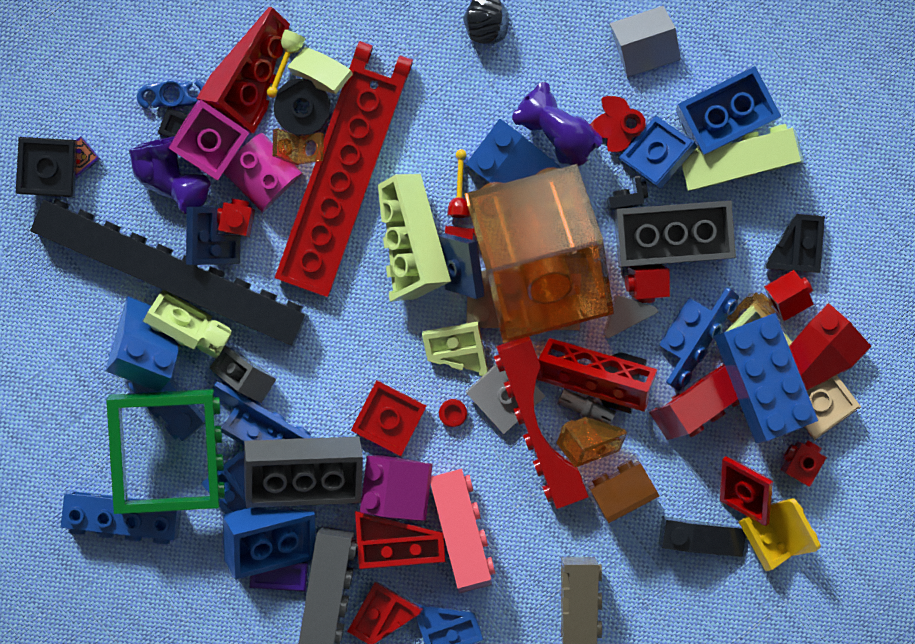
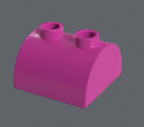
[223,133,303,213]

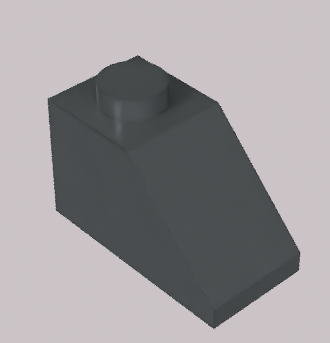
[209,345,276,403]

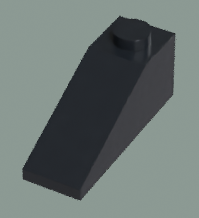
[658,516,746,557]

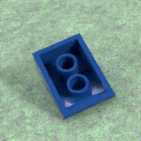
[465,119,567,217]
[105,296,178,392]
[222,508,316,580]

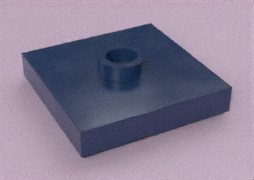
[438,233,485,299]

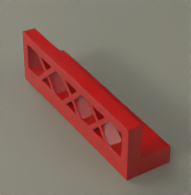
[536,338,657,412]

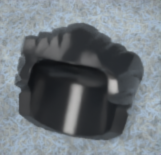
[463,0,509,44]

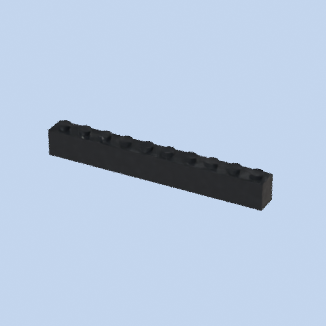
[30,198,308,346]

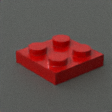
[351,380,427,456]

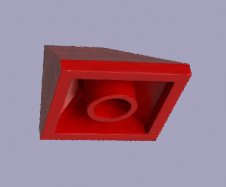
[720,456,773,526]

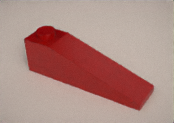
[196,7,290,134]
[789,303,872,391]

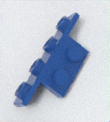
[659,287,739,391]
[213,381,313,445]

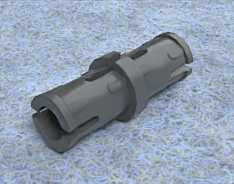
[557,388,616,427]

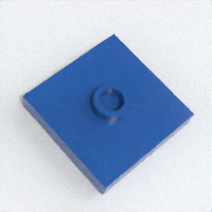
[619,116,698,189]

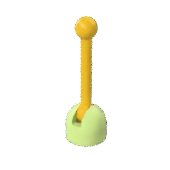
[267,30,306,98]

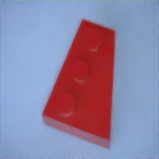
[649,364,740,440]
[355,511,446,570]

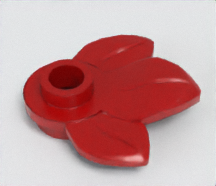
[590,96,646,152]

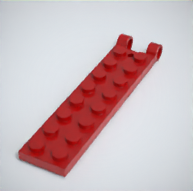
[274,41,413,297]

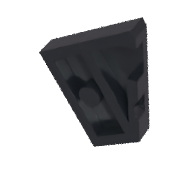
[764,214,825,273]

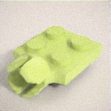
[143,289,232,358]

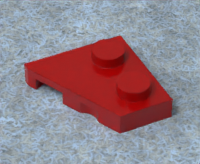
[347,582,423,644]

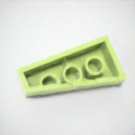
[682,124,804,191]
[378,174,451,302]

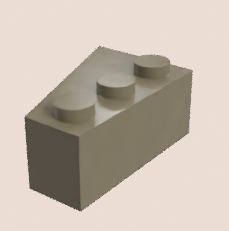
[561,557,602,644]

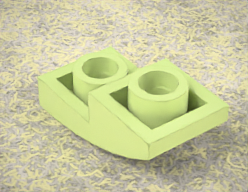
[288,47,353,94]

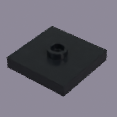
[15,137,78,198]

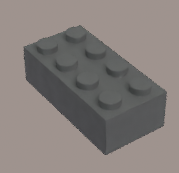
[614,200,736,267]
[244,436,363,508]
[298,526,358,644]

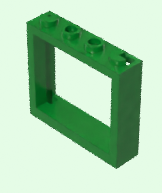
[106,389,225,514]

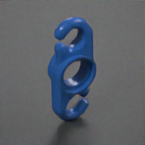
[136,80,205,109]

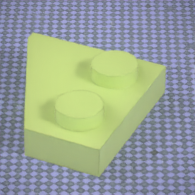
[422,322,488,376]

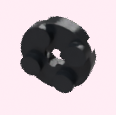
[273,78,330,136]

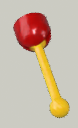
[447,149,470,218]

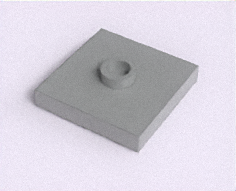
[465,364,546,434]

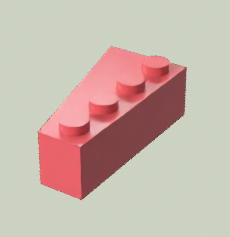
[430,469,496,594]

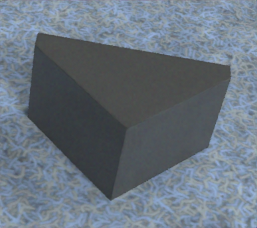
[603,295,658,339]

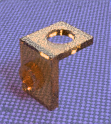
[272,128,324,165]
[727,292,777,324]

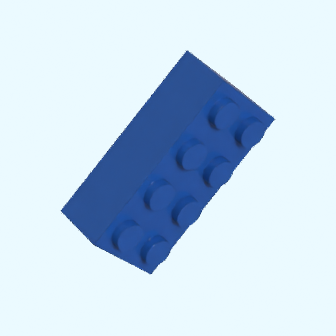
[714,313,818,443]

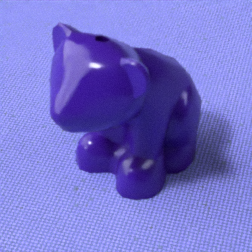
[512,82,602,167]
[128,136,211,214]

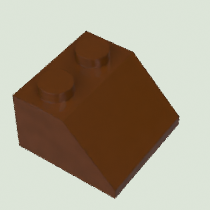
[588,459,660,523]

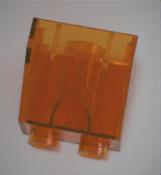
[465,164,614,343]

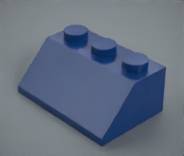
[675,66,782,156]

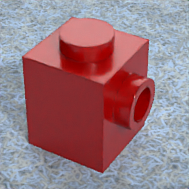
[217,198,255,237]
[625,264,670,303]
[764,270,814,321]
[781,440,827,487]

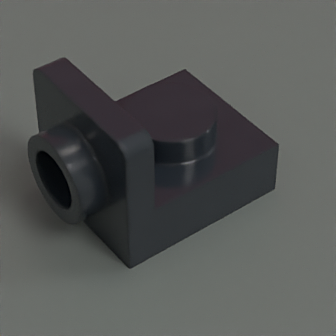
[607,175,648,211]

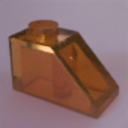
[556,417,627,468]

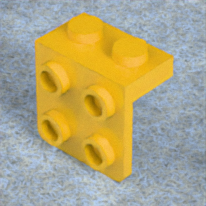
[739,498,821,571]

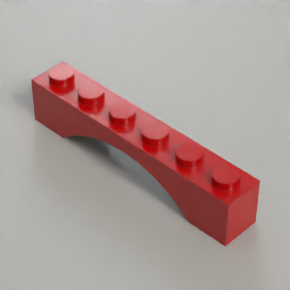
[494,335,589,509]

